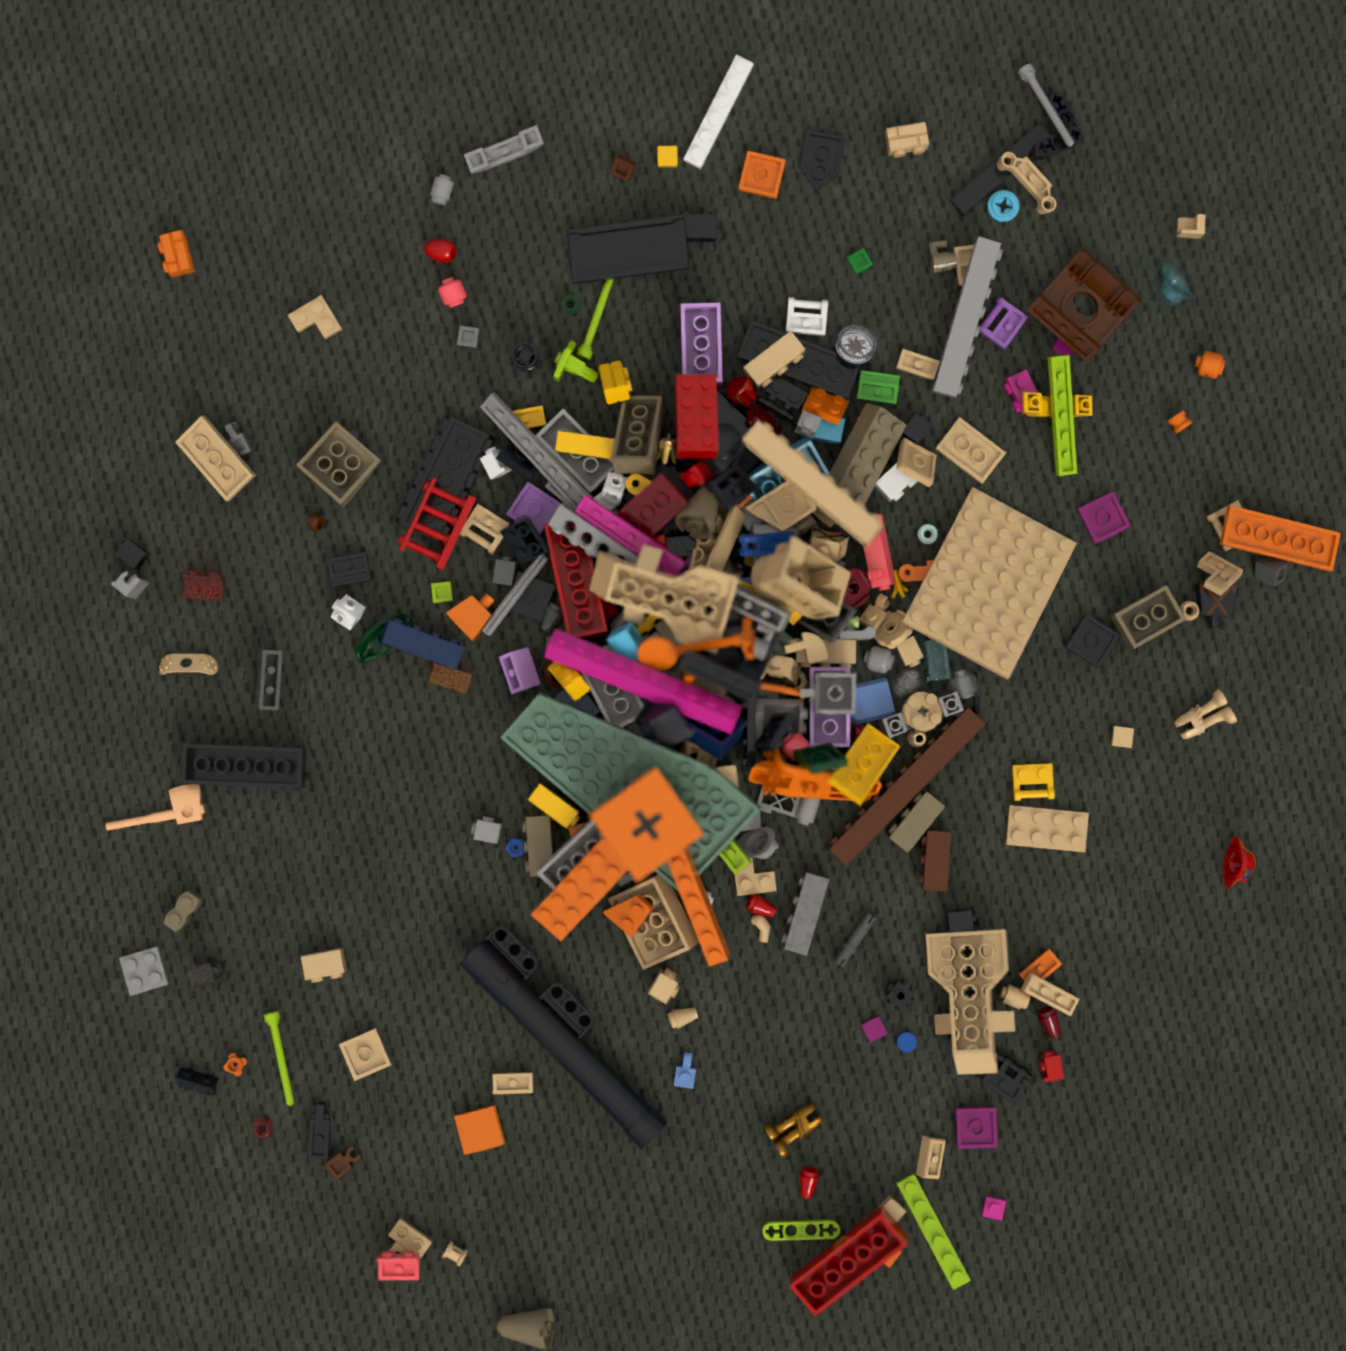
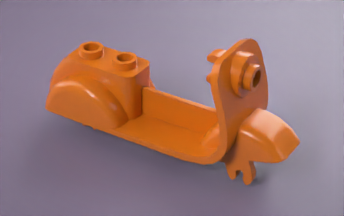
[749,745,882,802]

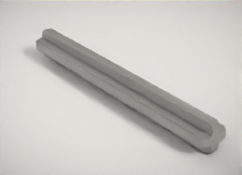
[481,554,548,636]

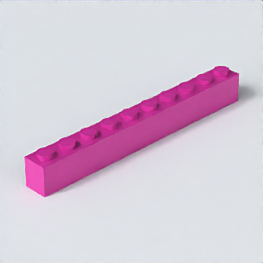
[545,629,742,734]

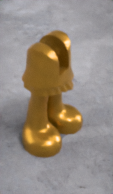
[763,1103,824,1158]

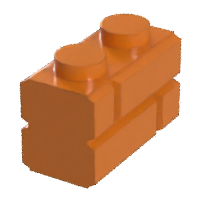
[157,230,195,277]

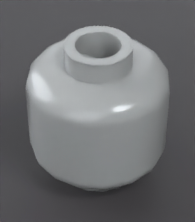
[864,646,895,673]

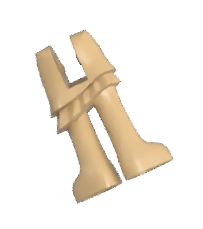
[1174,689,1237,739]

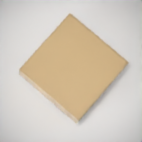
[1111,726,1134,748]

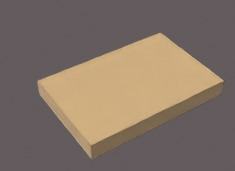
[935,417,1006,484]

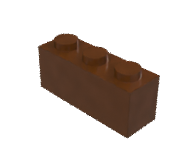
[918,830,951,892]

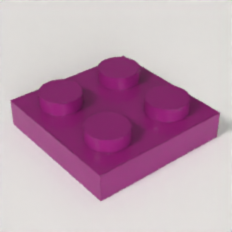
[1077,491,1131,545]
[955,1106,998,1149]

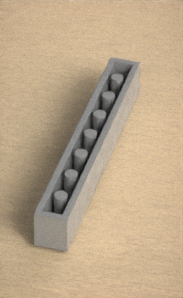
[931,236,1003,398]

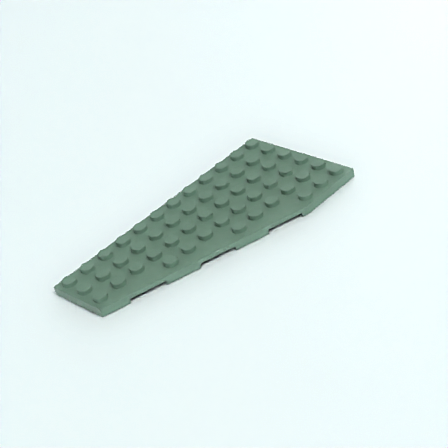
[501,693,761,892]

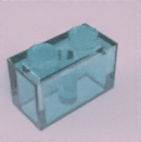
[923,640,950,681]

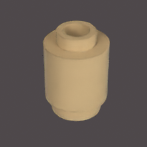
[999,984,1031,1009]

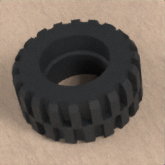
[621,462,696,538]

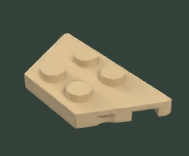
[745,481,816,532]

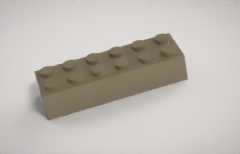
[816,403,907,526]

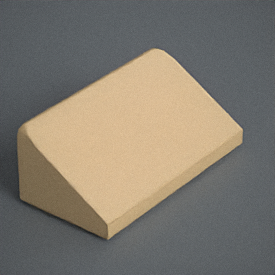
[916,1136,946,1179]

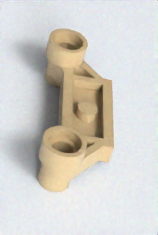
[997,152,1056,214]

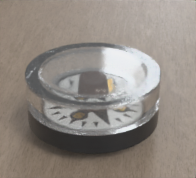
[835,325,877,367]

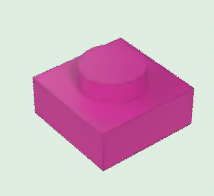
[982,1196,1006,1221]

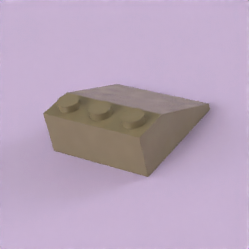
[296,422,381,508]

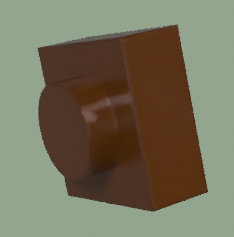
[610,154,636,182]

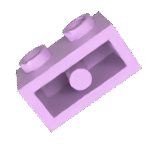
[499,647,541,694]

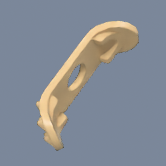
[159,654,218,675]

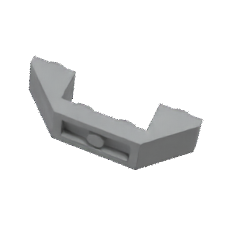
[882,692,964,738]

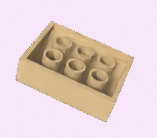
[608,874,700,970]

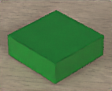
[846,248,873,275]

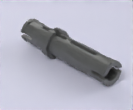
[833,912,877,968]

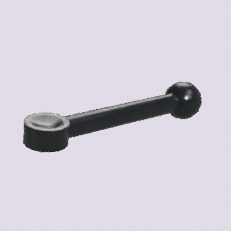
[970,672,980,714]

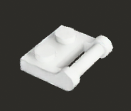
[786,297,828,336]

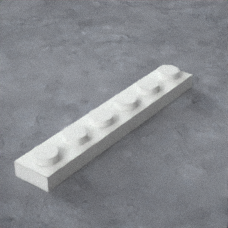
[683,55,754,169]

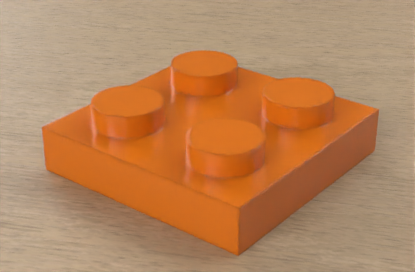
[738,151,786,199]
[801,387,849,426]

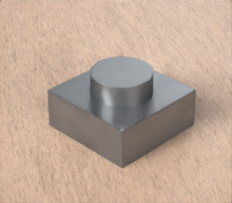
[457,326,480,349]

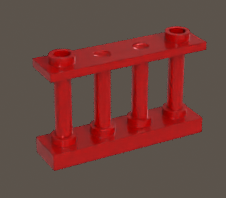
[397,478,476,570]

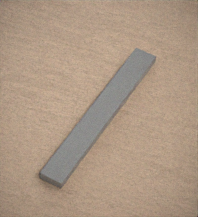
[480,392,595,509]

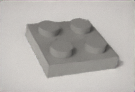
[119,946,170,996]

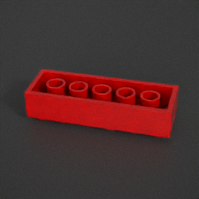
[544,521,609,640]
[789,1206,908,1316]

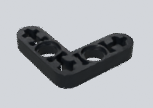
[1031,91,1083,160]

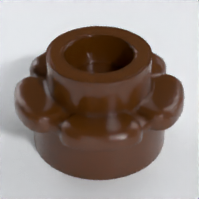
[307,512,325,531]

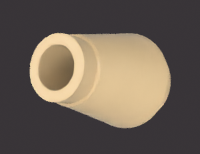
[907,729,927,748]
[667,1007,698,1029]

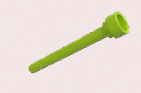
[576,279,614,360]
[263,1011,294,1106]

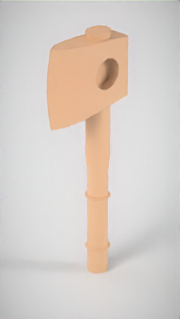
[106,784,205,831]

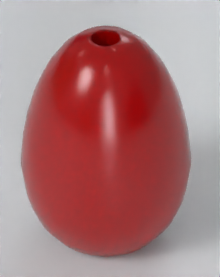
[424,239,456,263]

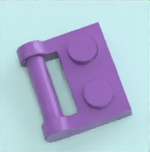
[978,297,1028,350]

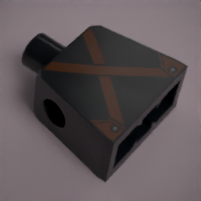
[1195,583,1237,628]

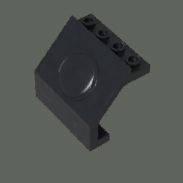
[668,391,761,490]
[679,605,781,703]

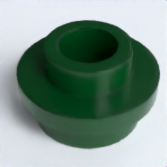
[561,295,580,315]

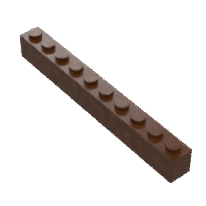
[828,707,985,866]

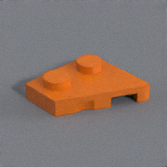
[603,894,654,937]

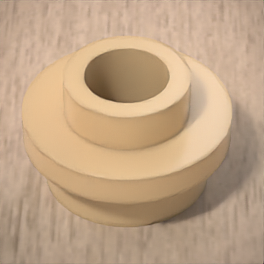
[1180,601,1200,621]

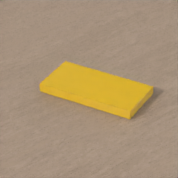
[827,723,900,805]

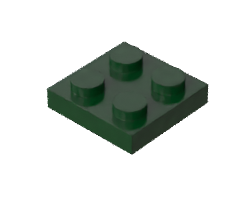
[794,743,847,774]

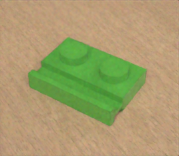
[857,370,900,405]

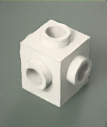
[331,594,366,630]

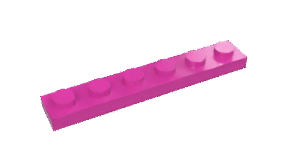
[575,494,686,576]

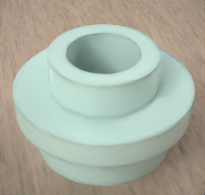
[918,524,938,544]

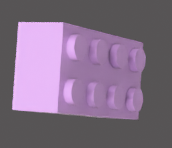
[681,303,723,386]
[810,667,850,747]

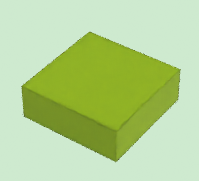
[431,581,453,603]

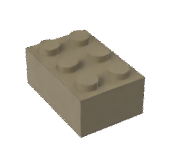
[1110,585,1186,650]

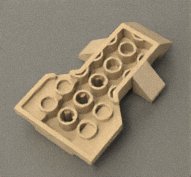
[589,544,739,654]
[926,929,1015,1074]

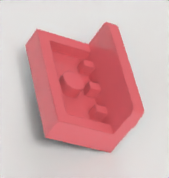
[377,1251,420,1280]

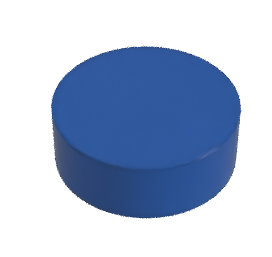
[896,1032,917,1052]

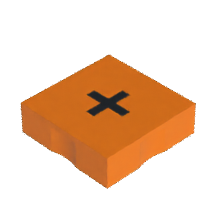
[588,766,704,882]

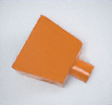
[446,593,495,641]

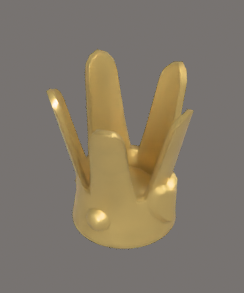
[657,434,676,464]

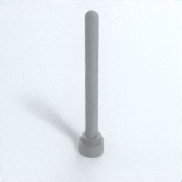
[1018,64,1074,147]

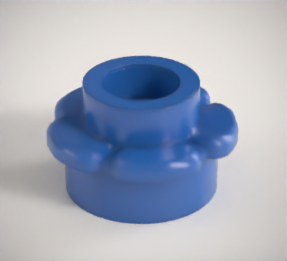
[506,838,525,857]

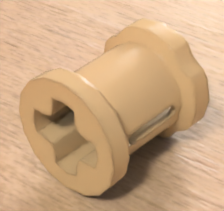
[442,1241,468,1266]

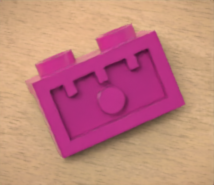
[1004,370,1038,416]

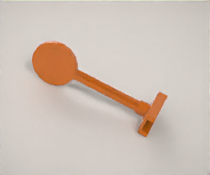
[638,617,755,671]

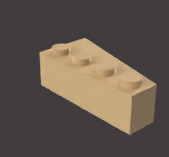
[689,503,746,571]

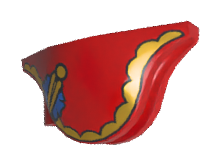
[726,376,757,408]
[1224,836,1256,888]

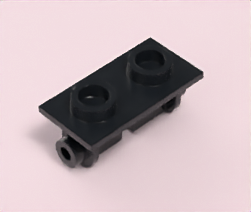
[175,1067,219,1096]

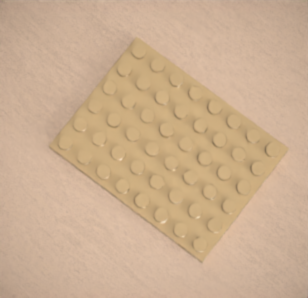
[902,487,1077,679]

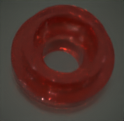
[252,1118,273,1138]

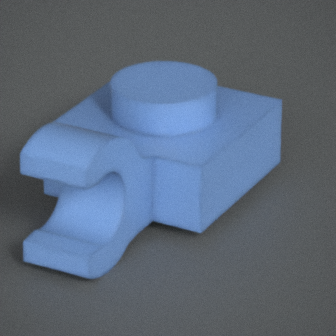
[674,1052,696,1089]

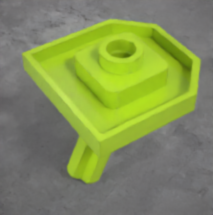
[554,340,598,383]

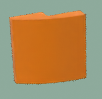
[454,1105,506,1155]

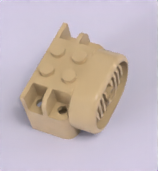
[751,536,851,620]

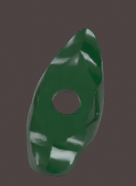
[355,614,413,664]

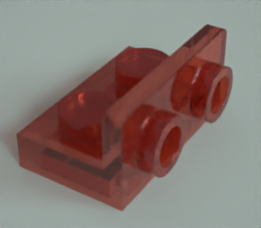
[182,572,225,601]

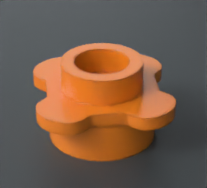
[224,1053,247,1076]

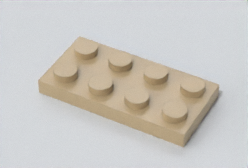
[176,415,256,502]
[1006,805,1089,852]

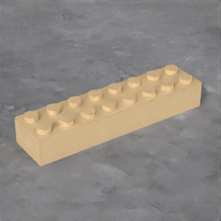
[742,421,883,549]

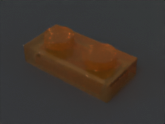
[429,663,473,694]

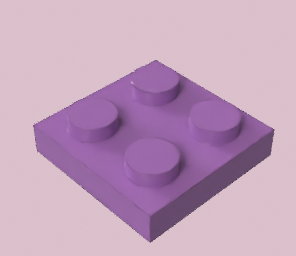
[506,482,561,535]

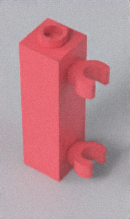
[863,514,896,591]

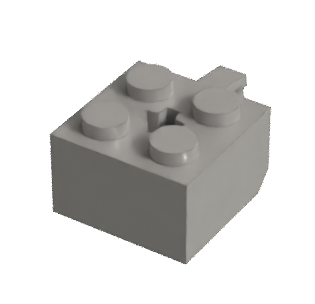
[799,673,856,714]

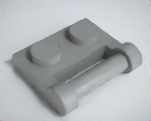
[837,627,876,640]

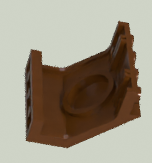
[1027,248,1141,363]

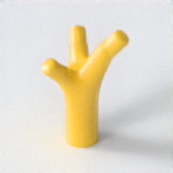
[891,570,909,598]

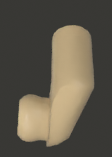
[751,914,770,943]

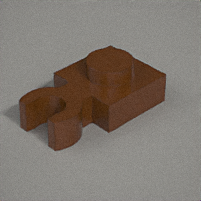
[325,1145,362,1180]

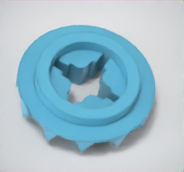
[988,190,1019,222]

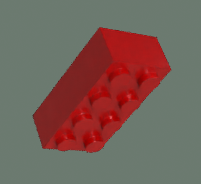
[674,374,719,459]

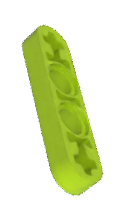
[762,1219,840,1241]

